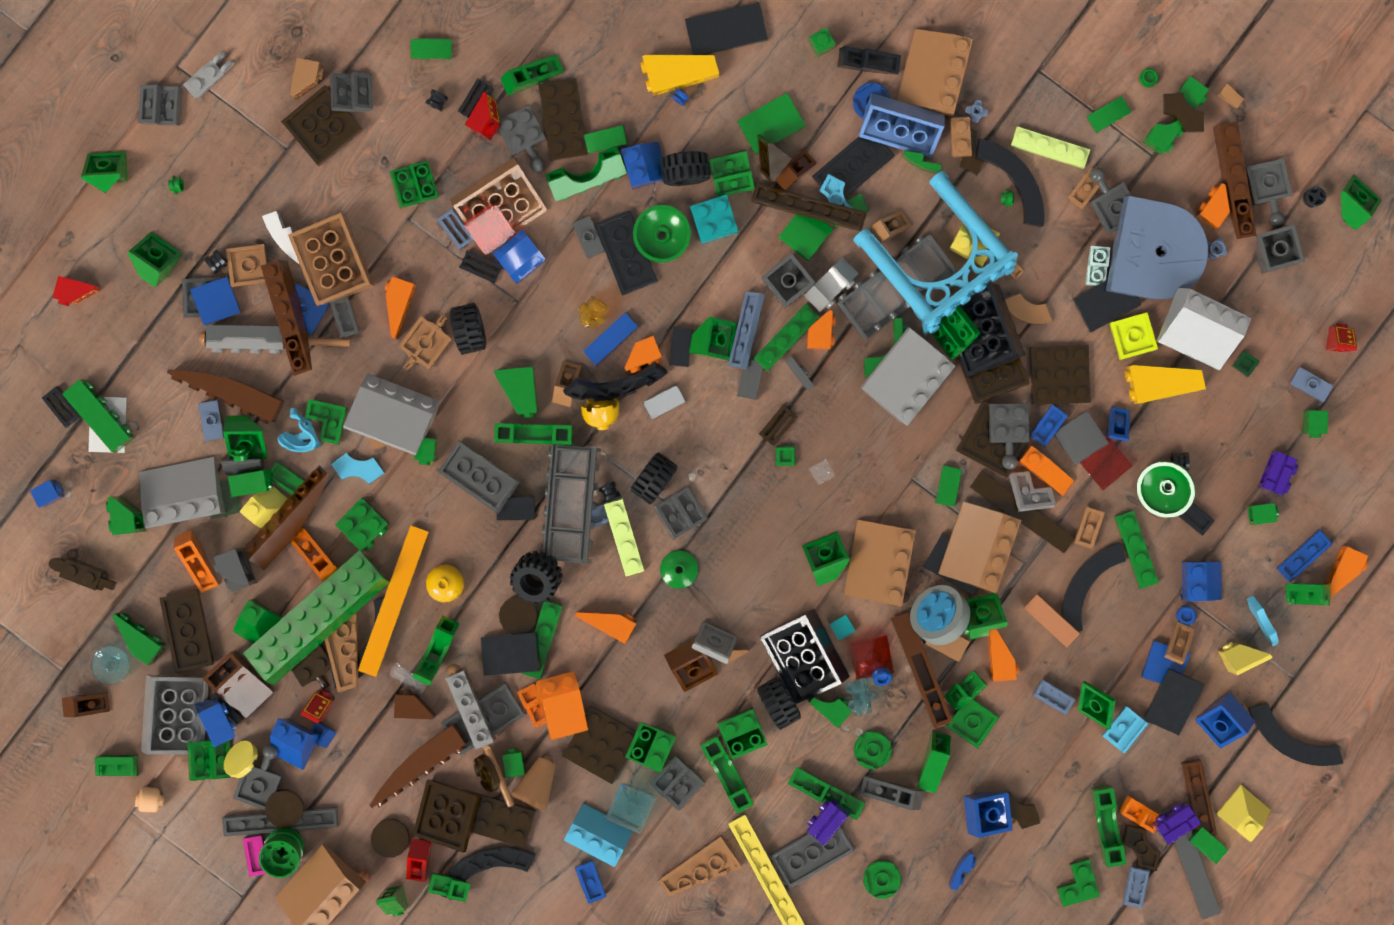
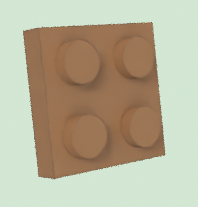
[226,244,268,288]

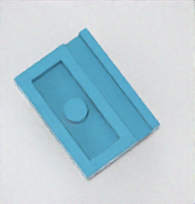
[1101,706,1148,754]

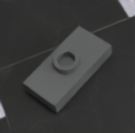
[572,216,605,259]
[329,296,360,338]
[785,356,814,391]

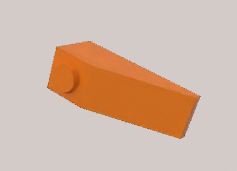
[385,276,416,340]
[1017,446,1074,496]
[290,527,338,582]
[174,530,219,593]
[1325,546,1368,598]
[575,611,637,644]
[988,629,1019,681]

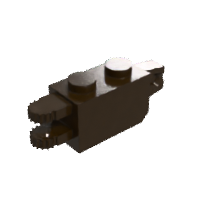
[48,558,117,591]

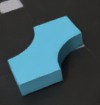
[819,174,853,208]
[331,453,385,484]
[1247,596,1279,646]

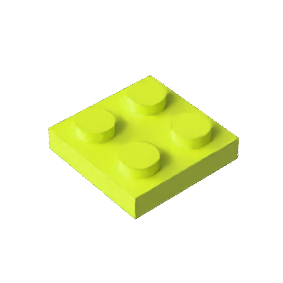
[1109,312,1158,360]

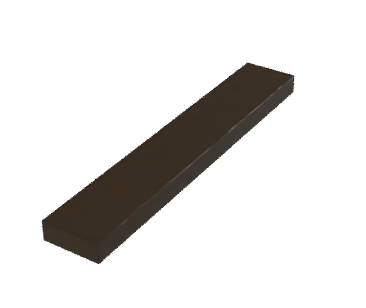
[751,183,867,232]
[970,472,1075,553]

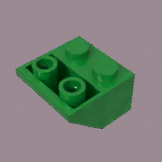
[106,496,146,535]
[717,707,768,760]
[625,722,676,773]

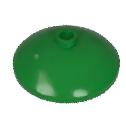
[633,205,691,263]
[1137,461,1196,518]

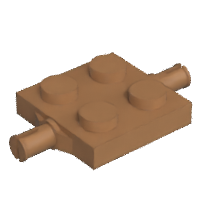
[398,314,452,371]

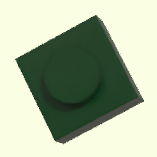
[1232,350,1260,377]

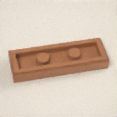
[1024,594,1080,648]

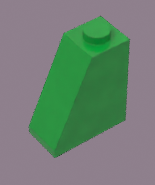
[494,367,538,418]
[917,730,951,793]

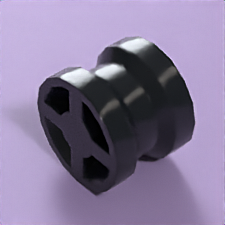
[425,89,449,112]
[1303,187,1326,208]
[204,249,228,274]
[1170,452,1190,471]
[597,481,621,502]

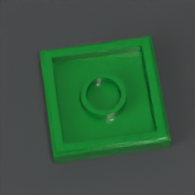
[946,699,999,749]

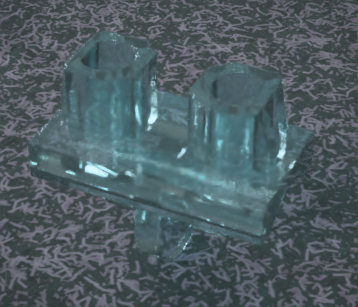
[846,678,876,716]

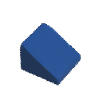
[311,722,337,748]

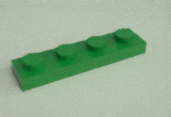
[753,304,820,372]
[1114,510,1159,589]
[522,601,562,679]

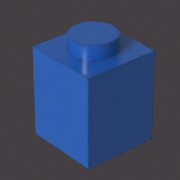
[30,480,65,508]

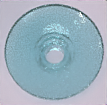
[91,646,130,685]

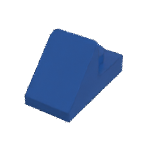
[1105,406,1130,441]

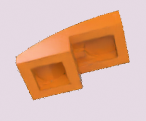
[517,683,546,728]
[1118,796,1160,833]

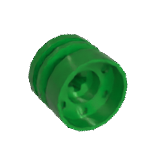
[259,828,305,878]

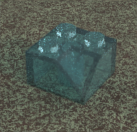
[605,783,657,834]

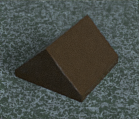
[757,134,791,181]

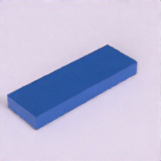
[583,313,638,366]
[1276,529,1333,582]

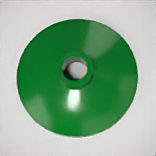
[660,550,698,589]

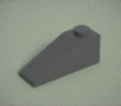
[860,776,925,810]

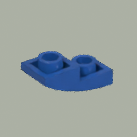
[948,850,976,890]

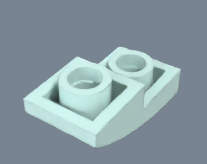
[1085,246,1110,286]

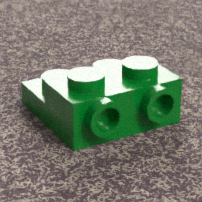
[335,497,390,551]
[964,593,1008,639]

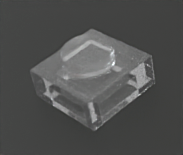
[809,459,835,485]

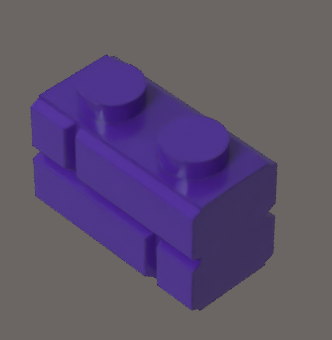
[1258,451,1298,495]
[807,799,851,846]
[1153,802,1201,845]

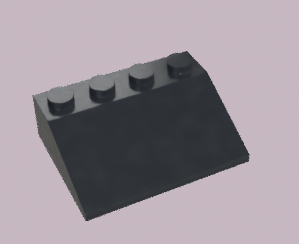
[944,283,1026,377]
[760,609,850,704]

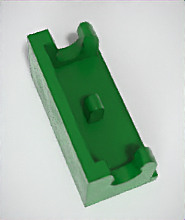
[228,469,273,497]
[1285,583,1330,606]
[95,755,138,776]

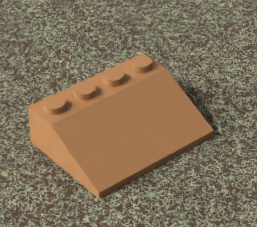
[897,29,973,118]
[450,158,547,252]
[288,213,374,306]
[938,501,1021,593]
[844,520,916,606]
[275,843,366,925]

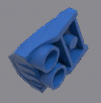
[493,229,546,284]

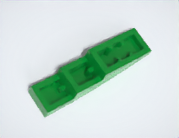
[788,767,866,820]

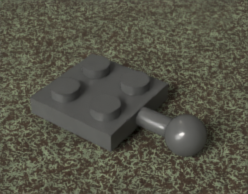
[498,105,546,173]
[1245,158,1293,227]
[1089,167,1131,235]
[989,404,1029,470]
[233,744,283,810]

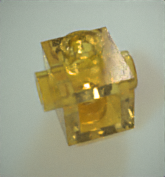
[578,295,608,329]

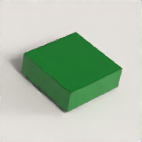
[776,446,795,466]

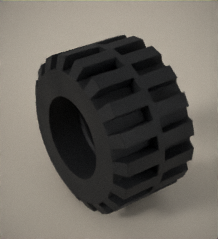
[660,151,711,186]
[450,303,486,355]
[631,452,678,505]
[510,551,563,604]
[757,676,801,730]

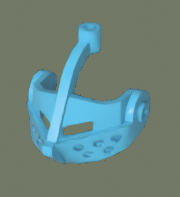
[278,408,321,452]

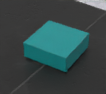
[829,614,855,641]

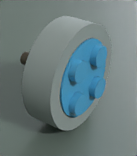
[910,585,970,645]

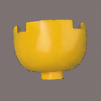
[581,398,619,430]
[426,564,464,603]

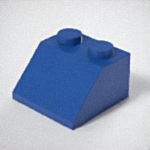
[621,142,663,190]
[1182,561,1222,601]
[1195,692,1255,748]
[194,699,237,747]
[270,718,319,770]
[963,792,1013,838]

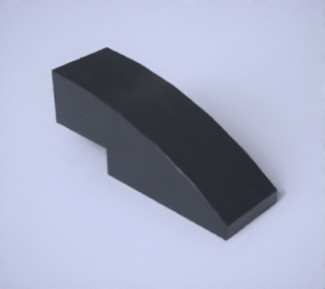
[837,46,901,75]

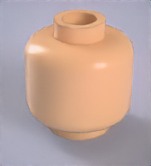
[135,787,164,813]

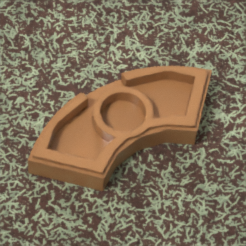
[1005,293,1052,325]

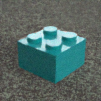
[690,195,738,245]

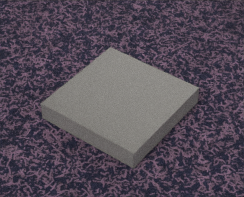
[692,622,737,664]

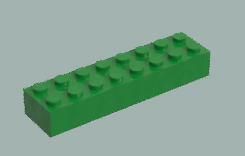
[243,550,390,685]

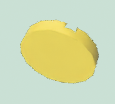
[224,741,258,778]

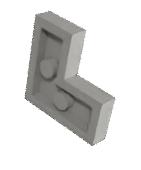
[1009,471,1056,512]

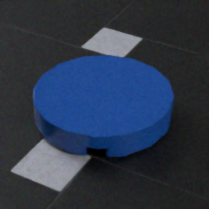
[853,82,891,119]

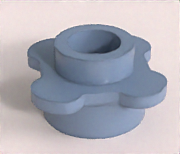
[965,100,988,123]
[1207,238,1227,260]

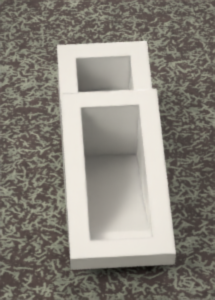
[262,211,299,264]

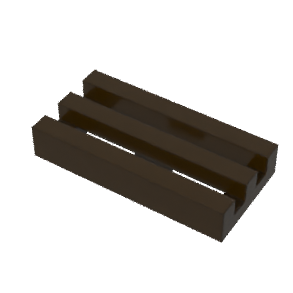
[759,405,798,446]

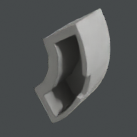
[804,257,859,312]

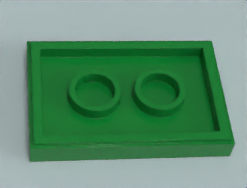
[737,93,806,155]

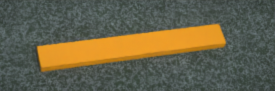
[358,525,429,677]

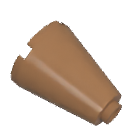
[511,755,556,811]

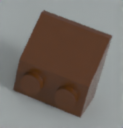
[664,639,718,692]

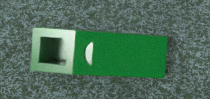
[112,612,166,666]

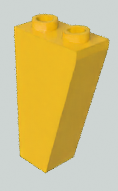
[640,55,719,96]
[1125,365,1206,404]

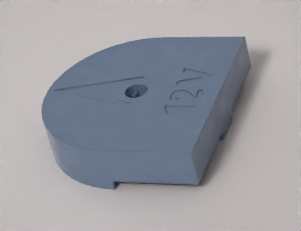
[1106,196,1208,300]

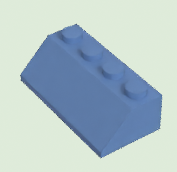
[858,93,945,158]

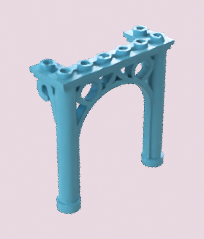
[853,171,1018,335]

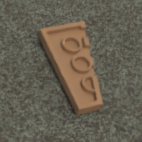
[325,612,358,692]
[658,835,743,896]

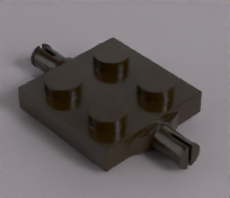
[291,644,332,690]

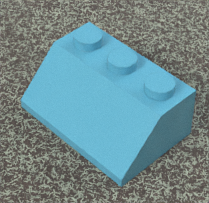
[564,803,634,867]

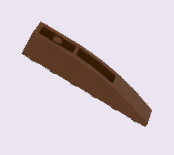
[1213,121,1257,239]
[261,260,312,376]
[167,369,284,424]
[241,465,329,570]
[891,611,953,728]
[369,722,468,808]

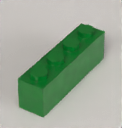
[62,379,134,453]

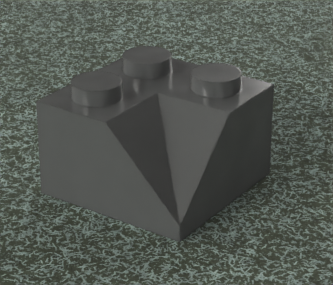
[1256,224,1305,274]
[761,253,816,309]
[213,547,257,592]

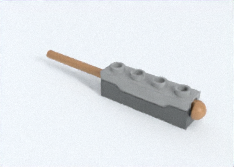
[198,325,351,354]
[445,664,515,807]

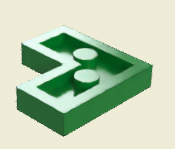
[305,399,348,445]
[1057,859,1100,907]

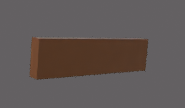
[1181,759,1217,836]

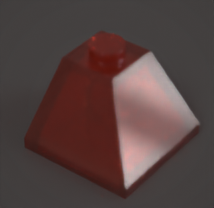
[849,635,894,680]

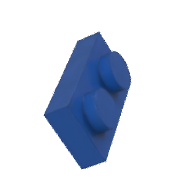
[1030,404,1068,447]
[575,860,606,904]

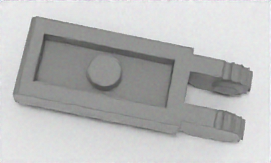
[183,51,235,100]

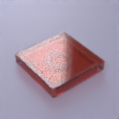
[463,202,516,256]
[1080,437,1133,490]

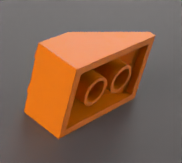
[535,671,588,740]

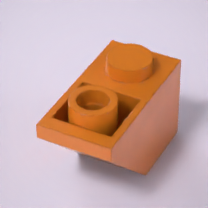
[1196,183,1230,230]
[807,310,836,350]
[625,336,662,374]

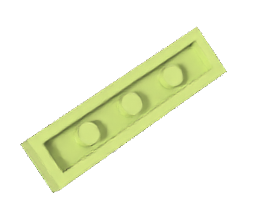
[1010,127,1090,169]
[604,498,644,576]

